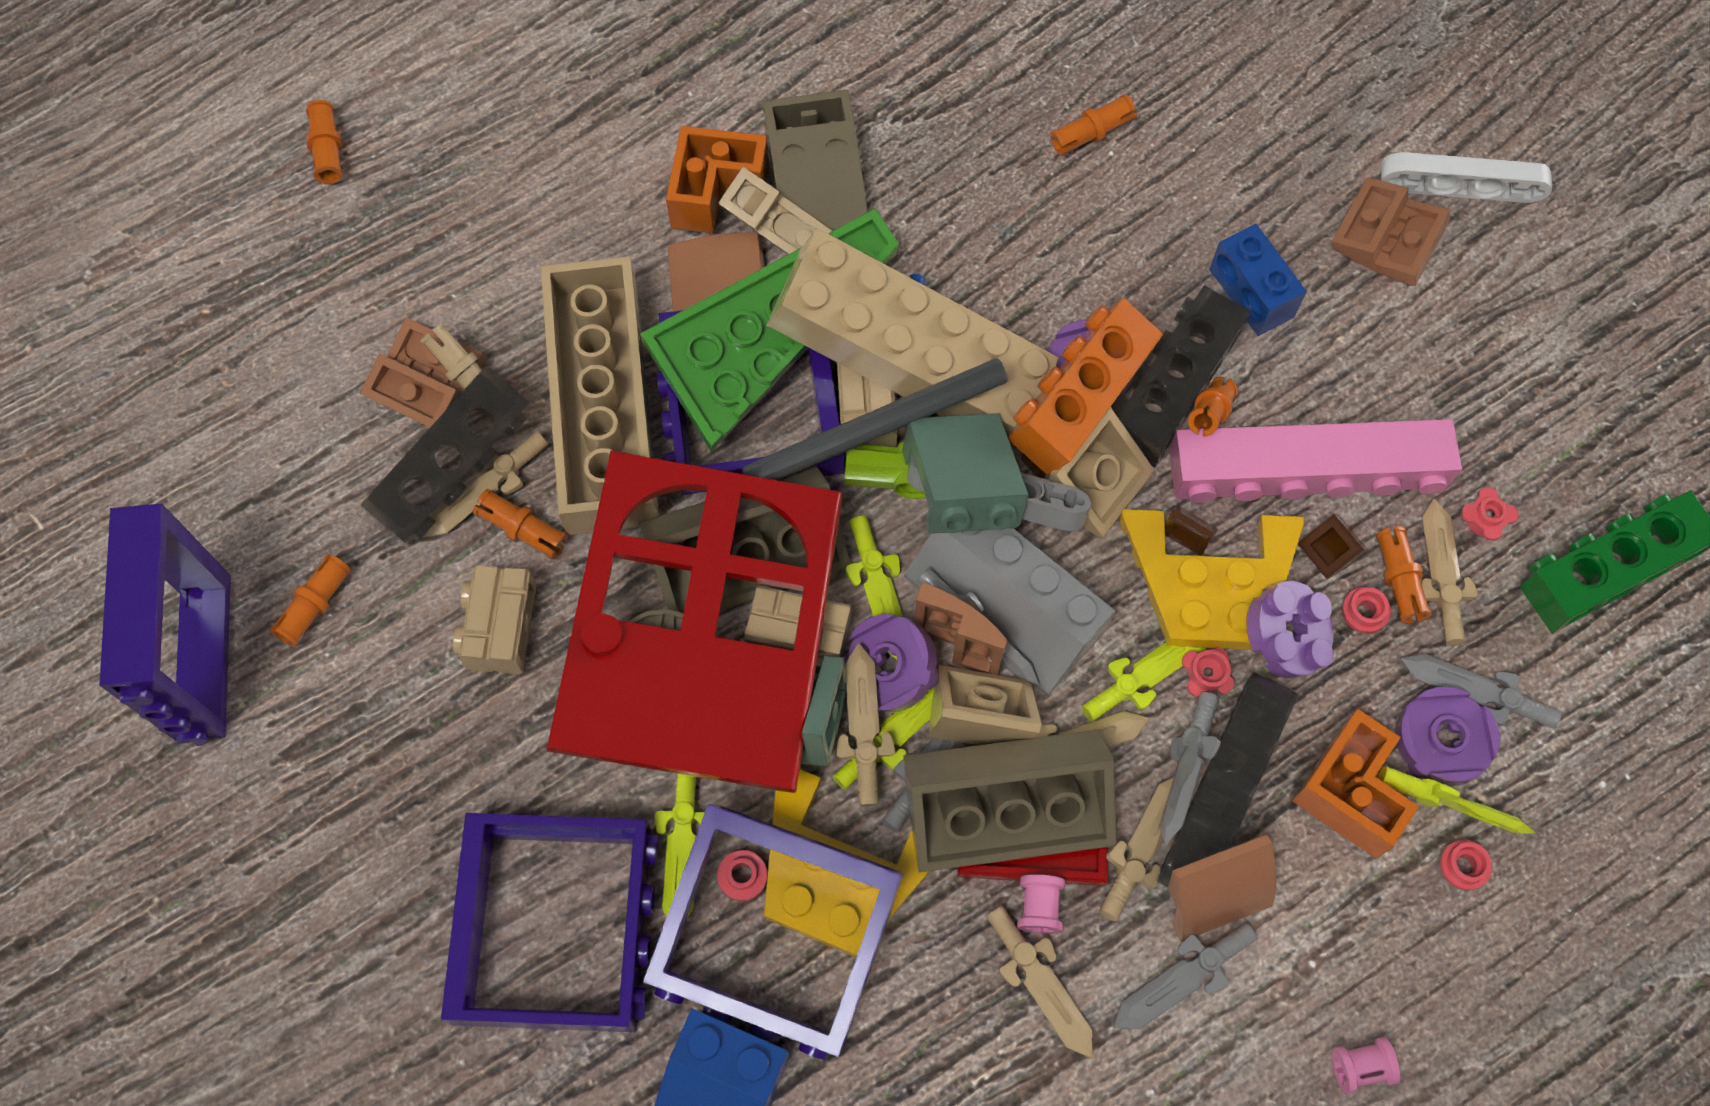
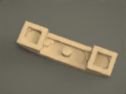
[718,167,832,254]

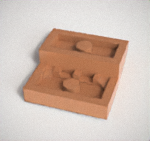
[1332,177,1450,286]
[668,233,764,311]
[359,317,488,432]
[914,582,1007,675]
[1168,834,1276,942]

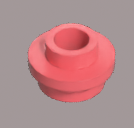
[1342,587,1391,634]
[1440,840,1492,891]
[717,850,768,901]

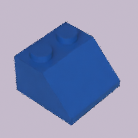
[654,1008,790,1106]

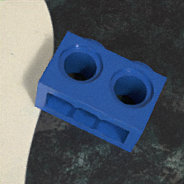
[1209,224,1307,336]

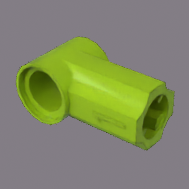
[845,442,926,499]

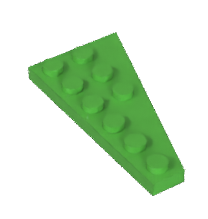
[641,208,899,453]

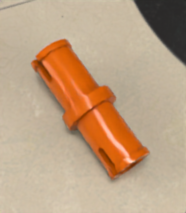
[1050,94,1137,157]
[306,100,343,184]
[1188,377,1238,436]
[473,489,569,560]
[1376,526,1432,624]
[269,554,352,648]

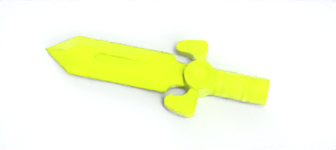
[845,515,903,660]
[1081,642,1206,722]
[832,687,934,790]
[1378,766,1536,834]
[654,774,705,917]

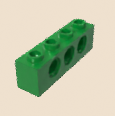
[1519,490,1710,634]

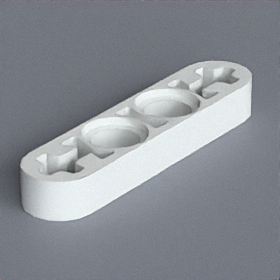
[1381,152,1552,203]

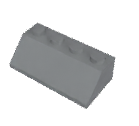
[904,528,1115,697]

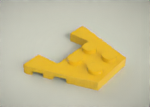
[1120,509,1304,650]
[764,769,931,957]

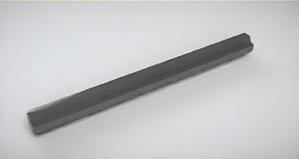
[742,358,1008,480]

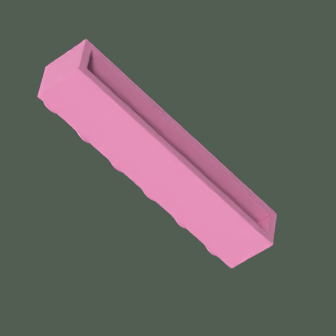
[1169,419,1462,503]

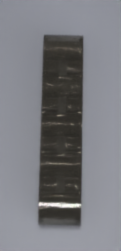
[1156,671,1298,887]

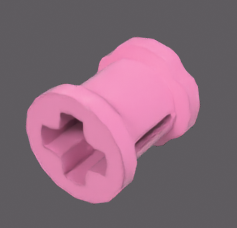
[1017,875,1065,934]
[1331,1037,1400,1095]

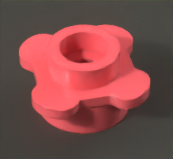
[1461,487,1519,541]
[1182,648,1234,698]

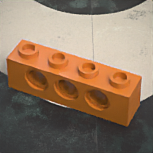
[1008,297,1163,475]

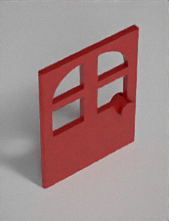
[547,451,843,793]

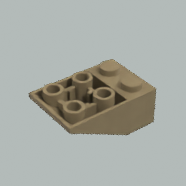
[763,89,867,231]

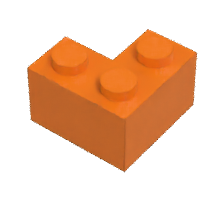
[666,126,769,233]
[1292,709,1419,859]

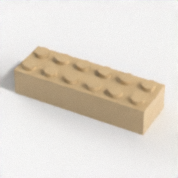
[766,228,1059,447]
[540,256,659,535]

